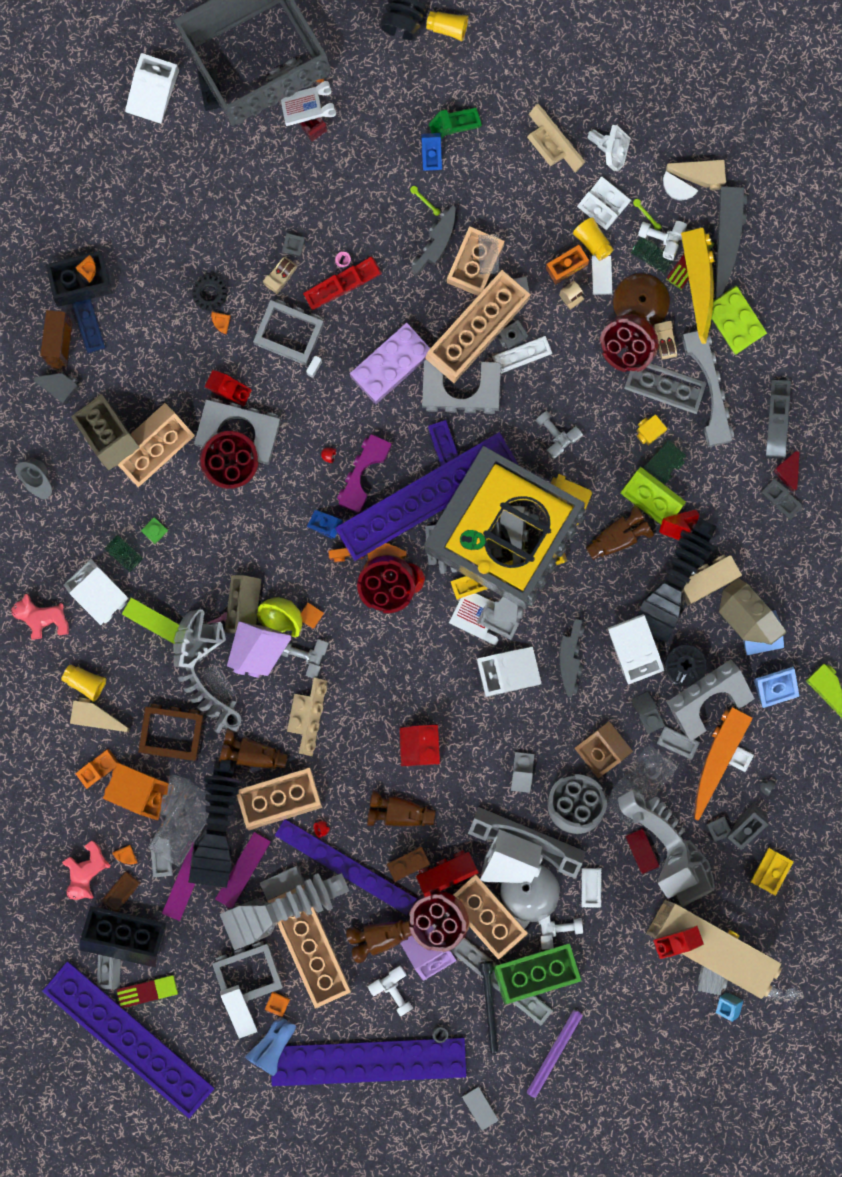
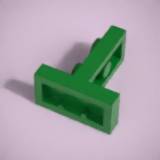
[429,108,482,139]

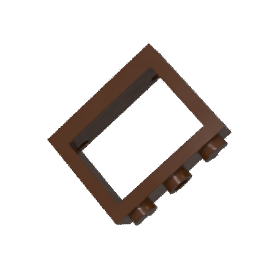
[40,310,73,370]
[138,704,204,761]

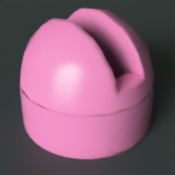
[335,252,351,268]

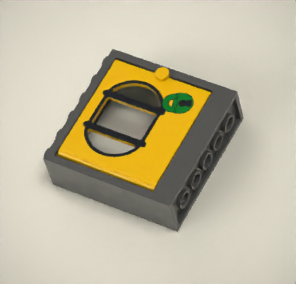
[424,446,586,610]

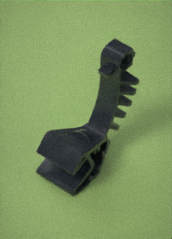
[636,518,717,643]
[188,757,242,888]

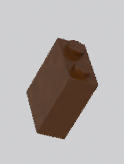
[386,846,430,882]

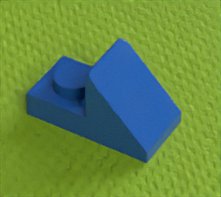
[421,133,442,171]
[307,510,343,539]

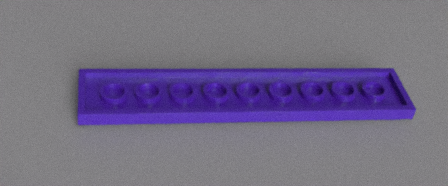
[335,432,518,561]
[42,961,215,1118]
[271,1038,466,1086]

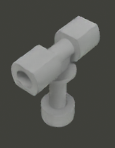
[535,411,583,460]
[281,639,329,678]

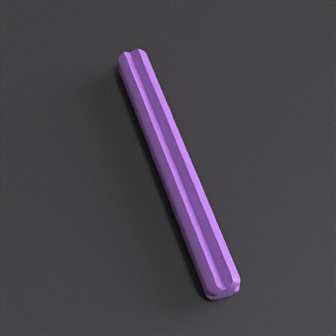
[527,1010,582,1098]

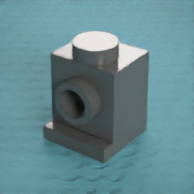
[497,320,528,350]

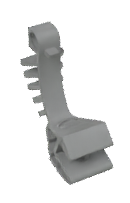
[173,609,241,733]
[618,788,715,907]
[220,873,349,950]

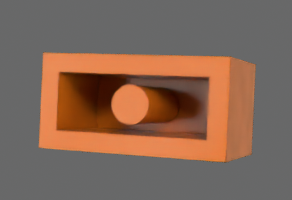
[546,245,589,285]

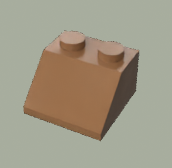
[574,722,633,778]

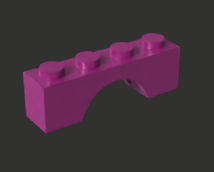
[337,434,392,514]

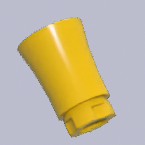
[426,11,468,41]
[573,217,613,261]
[62,665,107,702]

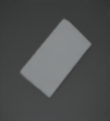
[97,955,121,989]

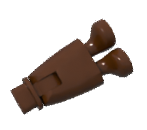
[586,505,654,560]
[219,728,288,769]
[367,790,435,827]
[346,920,412,963]

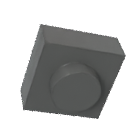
[282,233,305,257]
[706,816,731,842]

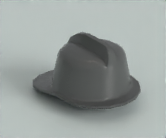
[15,457,52,499]

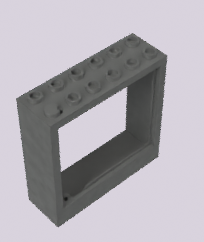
[174,0,331,126]

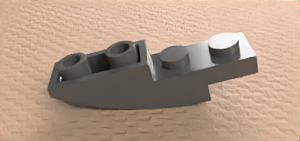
[411,205,455,277]
[766,380,791,458]
[559,619,585,698]

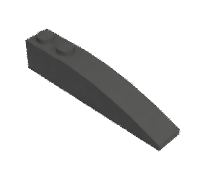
[715,186,747,299]

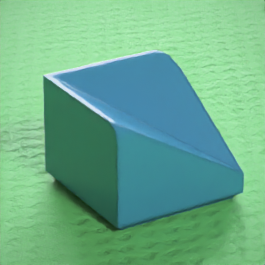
[716,993,744,1022]

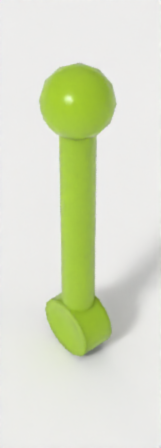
[410,186,441,216]
[633,199,662,231]

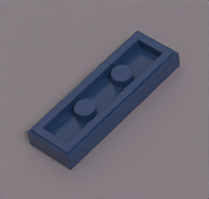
[72,299,106,354]

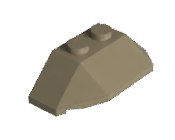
[719,578,786,645]

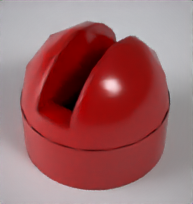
[321,447,336,463]
[313,821,330,838]

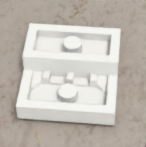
[577,177,632,230]

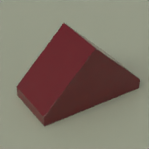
[299,117,327,142]
[774,451,799,491]

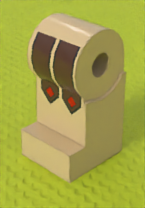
[263,257,297,295]
[559,281,584,310]
[653,321,677,360]

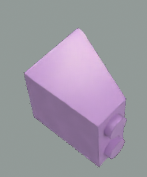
[227,621,291,678]
[400,926,456,981]

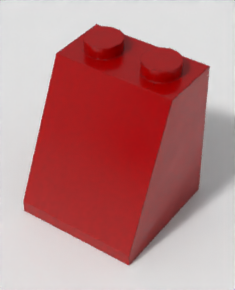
[399,725,440,766]

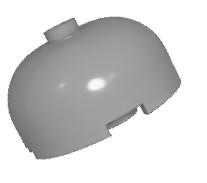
[547,774,607,834]
[501,864,560,922]

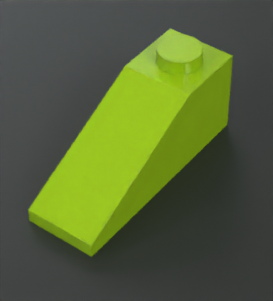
[805,664,842,718]

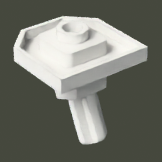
[588,125,631,171]

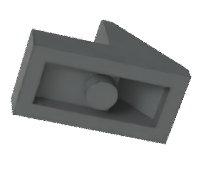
[631,692,665,735]

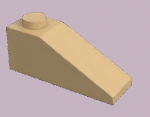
[666,160,726,190]
[70,698,130,732]

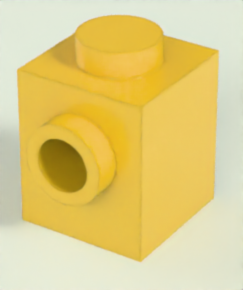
[636,414,667,446]

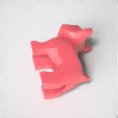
[11,594,69,640]
[62,841,110,900]

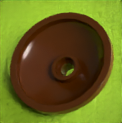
[613,273,670,326]

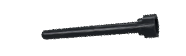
[478,961,498,1055]

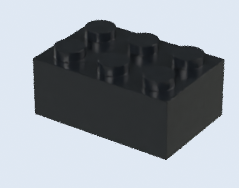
[46,251,113,307]

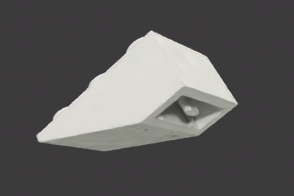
[125,53,179,123]
[608,614,664,685]
[477,647,541,697]

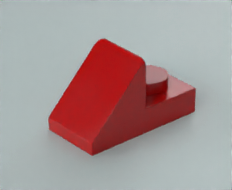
[659,509,699,540]

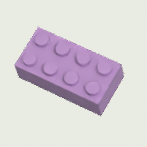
[350,323,430,404]

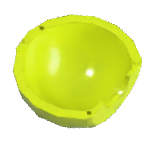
[256,597,302,638]

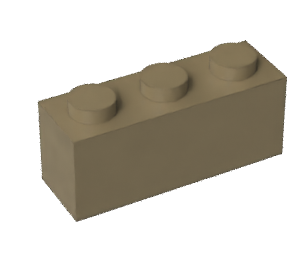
[225,575,261,634]

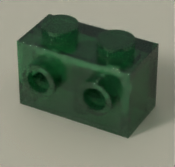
[643,440,686,484]

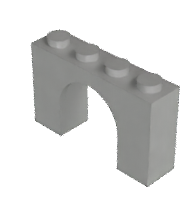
[422,360,501,414]
[194,398,281,465]
[667,659,754,741]

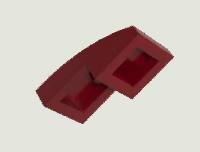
[625,829,659,875]

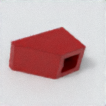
[204,370,252,407]
[653,926,704,959]

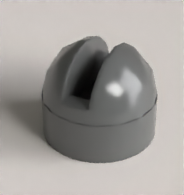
[760,779,776,797]
[432,1026,448,1043]

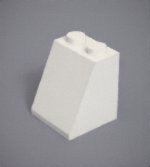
[64,559,129,625]
[480,829,543,883]

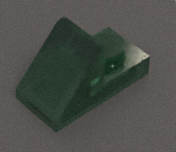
[104,535,143,572]

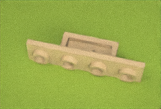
[527,104,585,173]
[287,678,327,756]

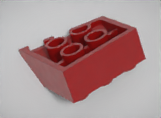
[416,850,479,898]

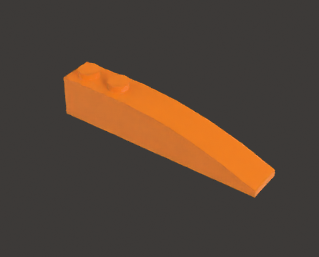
[694,707,753,821]

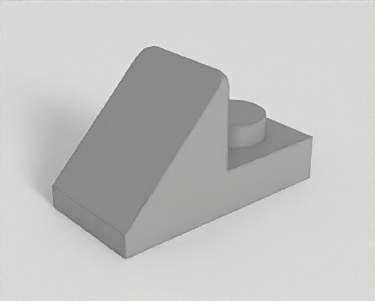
[511,752,534,793]

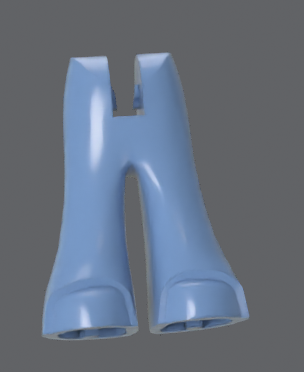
[245,1017,296,1076]

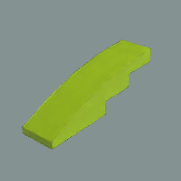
[122,598,179,644]

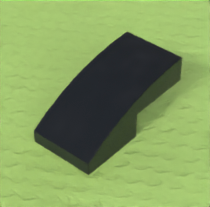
[197,68,221,111]

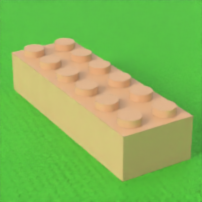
[425,270,531,383]
[268,884,351,1008]

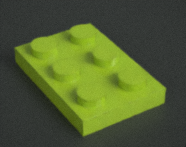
[711,285,767,355]
[621,467,686,524]

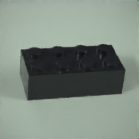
[80,906,166,968]

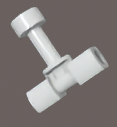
[638,221,687,260]
[538,915,583,950]
[367,965,413,1016]

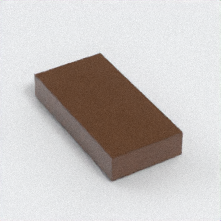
[101,871,141,912]

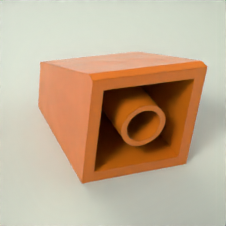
[103,763,172,821]

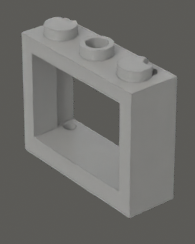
[253,299,324,366]
[212,941,283,1002]

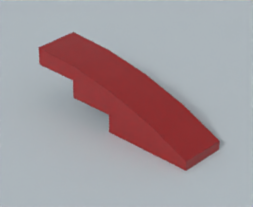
[303,257,382,310]

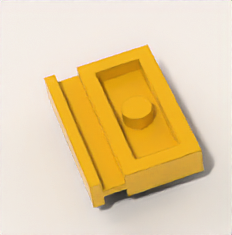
[750,848,794,896]

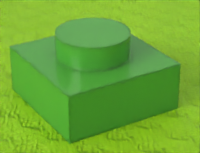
[141,517,168,544]

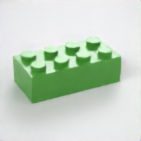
[494,943,581,1005]

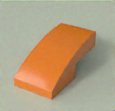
[75,749,119,789]

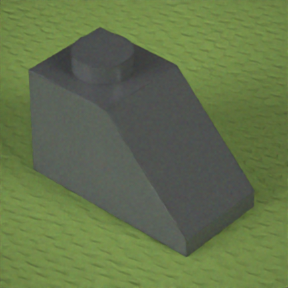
[33,373,79,405]
[727,803,769,850]

